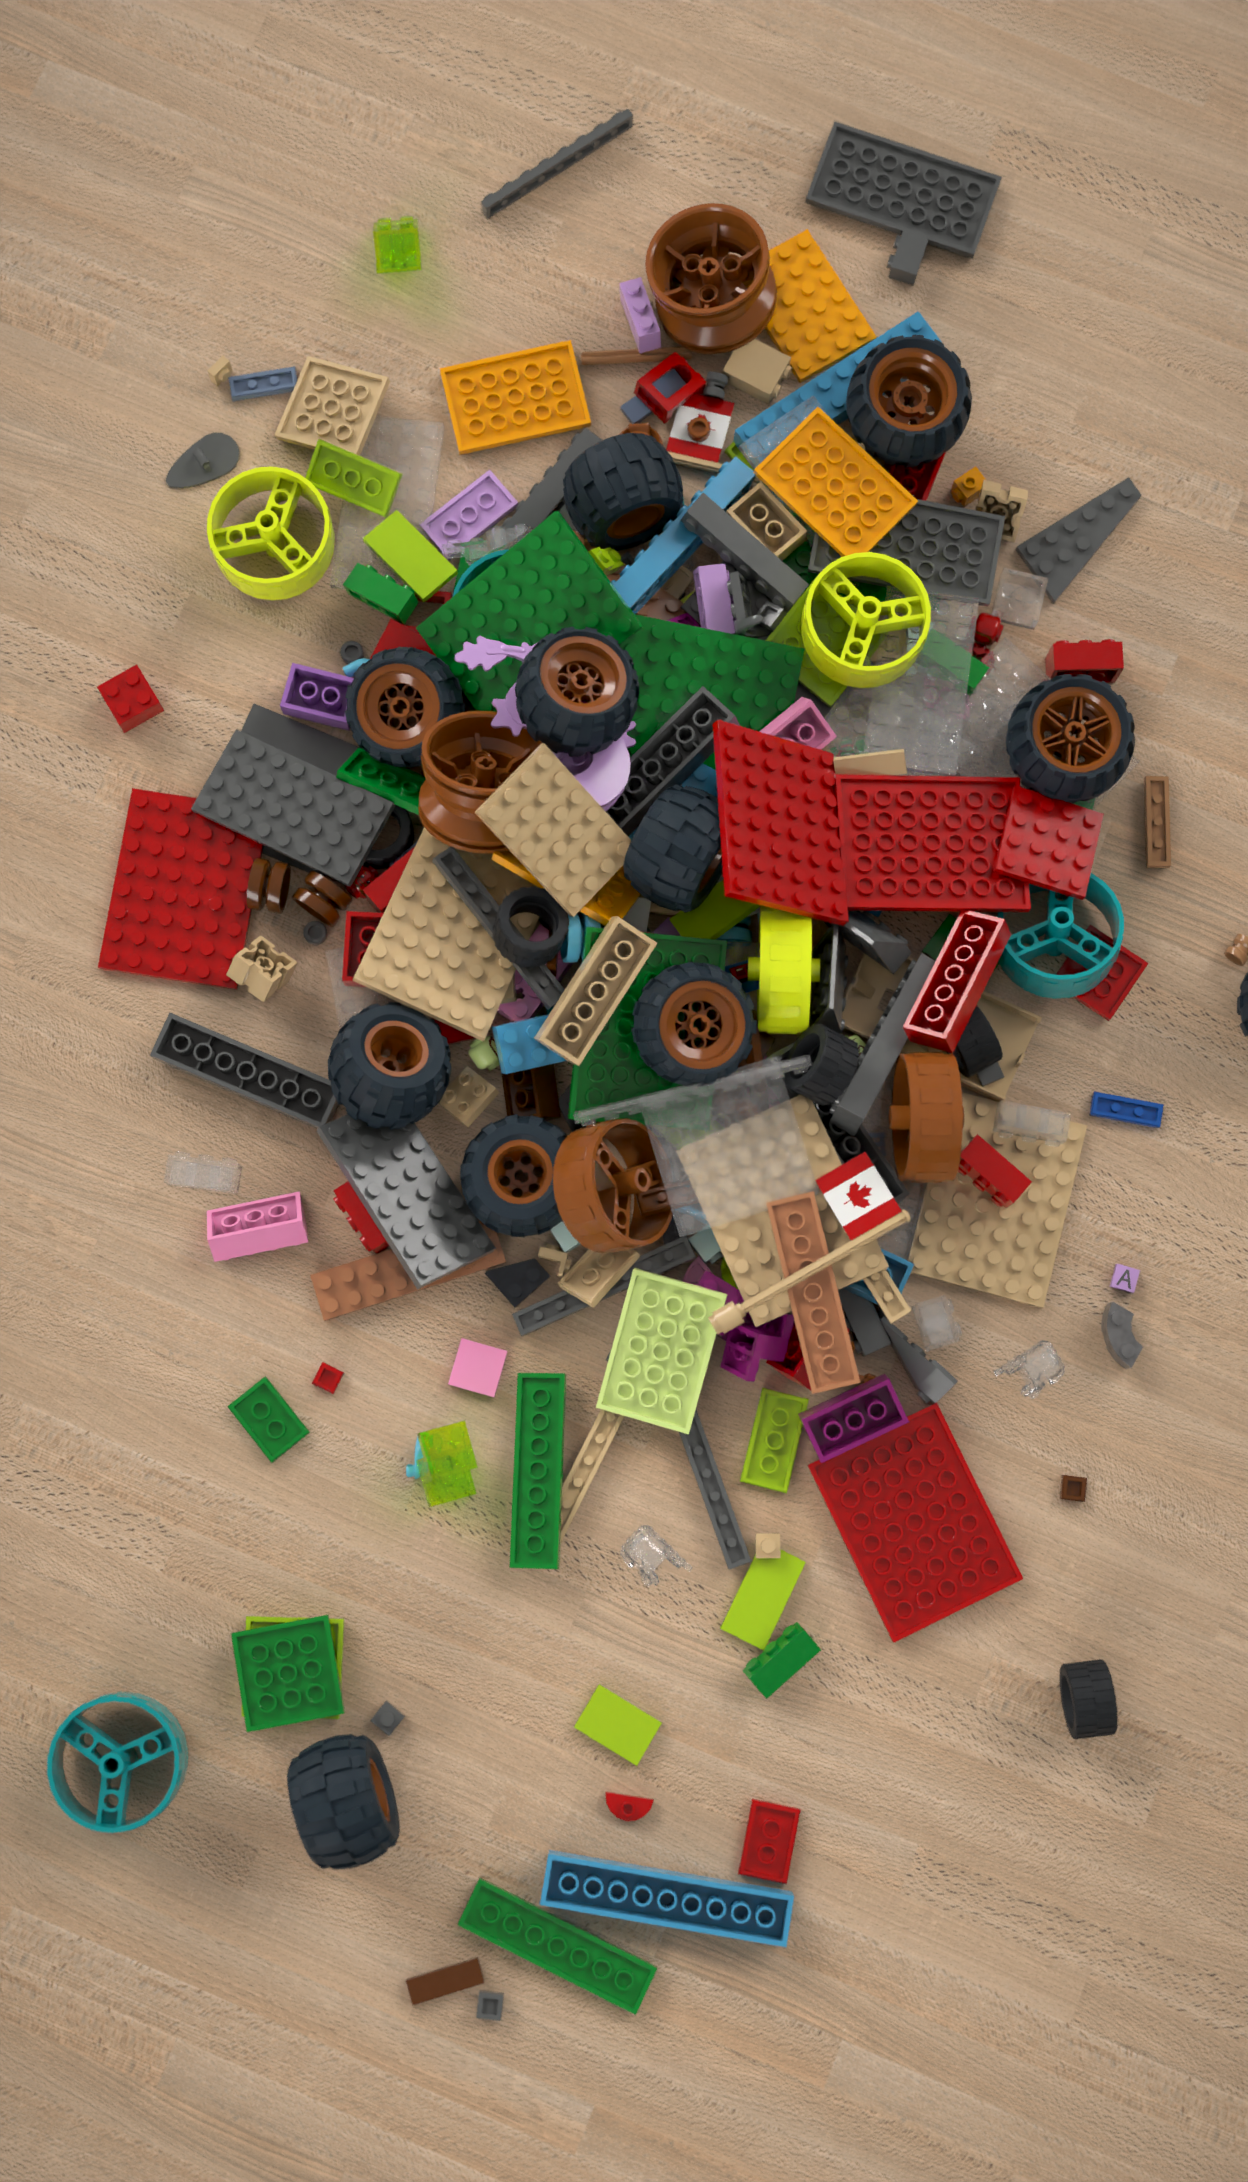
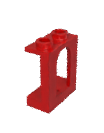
[634,351,706,424]

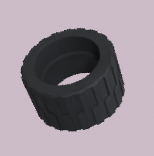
[363,805,414,870]
[492,886,569,968]
[947,1005,1003,1078]
[784,1024,859,1105]
[1059,1659,1118,1739]

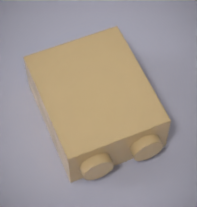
[722,339,792,404]

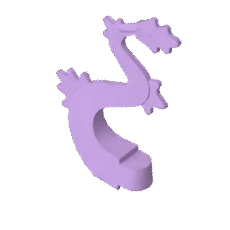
[454,636,636,812]

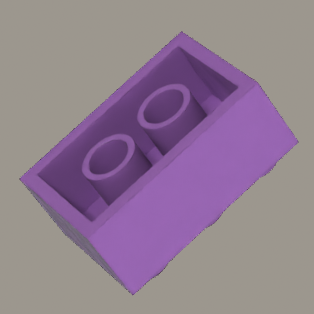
[280,663,354,731]

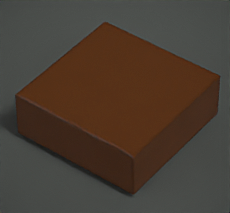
[1060,1475,1087,1502]

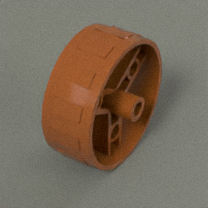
[888,1052,964,1183]
[553,1118,674,1253]

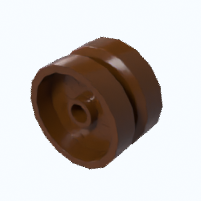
[247,858,291,914]
[292,871,353,927]

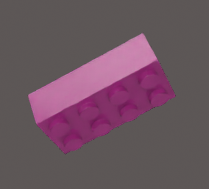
[798,1373,909,1463]

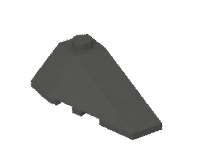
[880,1316,958,1404]

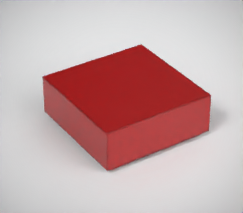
[312,1362,344,1394]

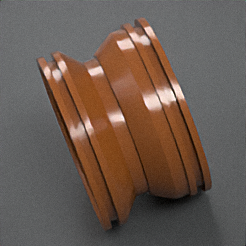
[645,203,777,354]
[418,711,542,854]

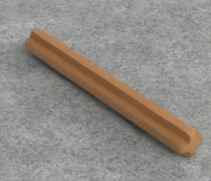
[581,346,692,365]

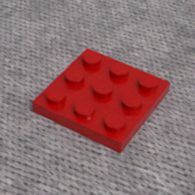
[1055,924,1149,1021]

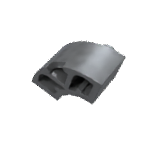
[1101,1302,1143,1369]

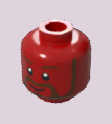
[968,612,1004,646]
[344,865,379,899]

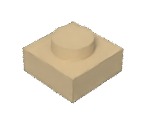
[207,356,233,386]
[755,1533,780,1558]

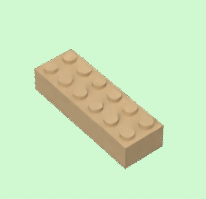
[534,916,657,1066]

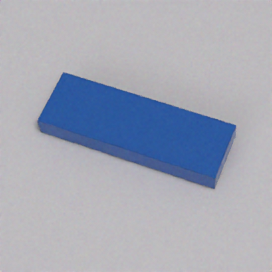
[1089,1092,1164,1128]

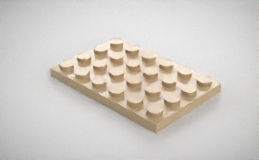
[475,743,631,917]

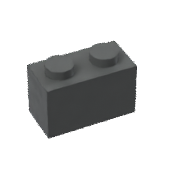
[887,227,930,286]

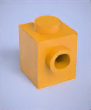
[951,466,986,507]

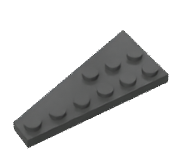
[1016,477,1141,604]

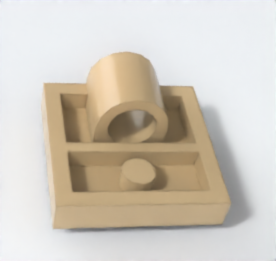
[439,1066,500,1127]

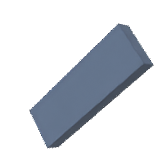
[228,367,297,401]
[620,369,686,424]

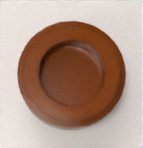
[688,418,710,442]

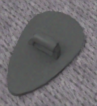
[166,433,240,488]

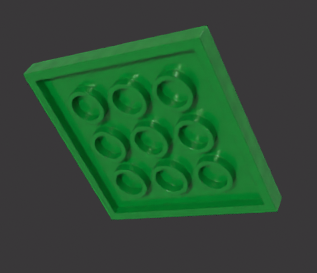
[231,1614,345,1732]

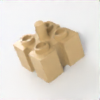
[975,480,1028,543]
[226,935,298,1002]

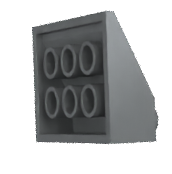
[824,910,912,974]
[808,923,848,1033]

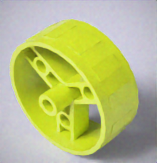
[207,466,335,600]
[801,552,931,688]
[748,906,820,1034]

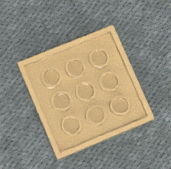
[274,356,391,456]

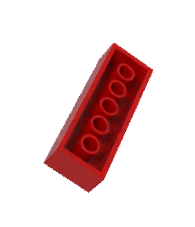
[903,910,1011,1053]

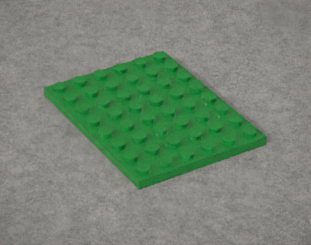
[416,511,643,712]
[619,614,805,770]
[568,927,727,1131]

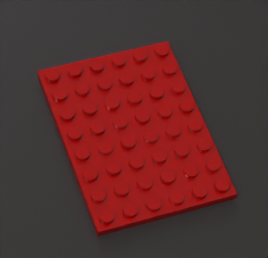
[713,720,849,926]
[834,774,1031,912]
[98,788,264,990]
[807,1402,1023,1643]

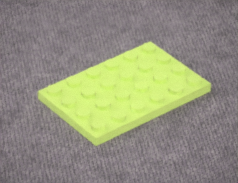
[596,1268,727,1434]

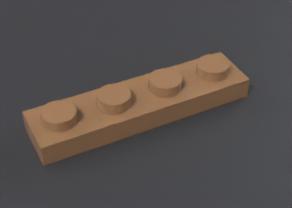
[1144,776,1171,868]

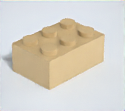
[726,482,807,561]

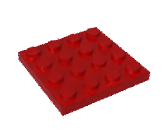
[993,785,1104,900]

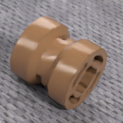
[1224,934,1248,966]

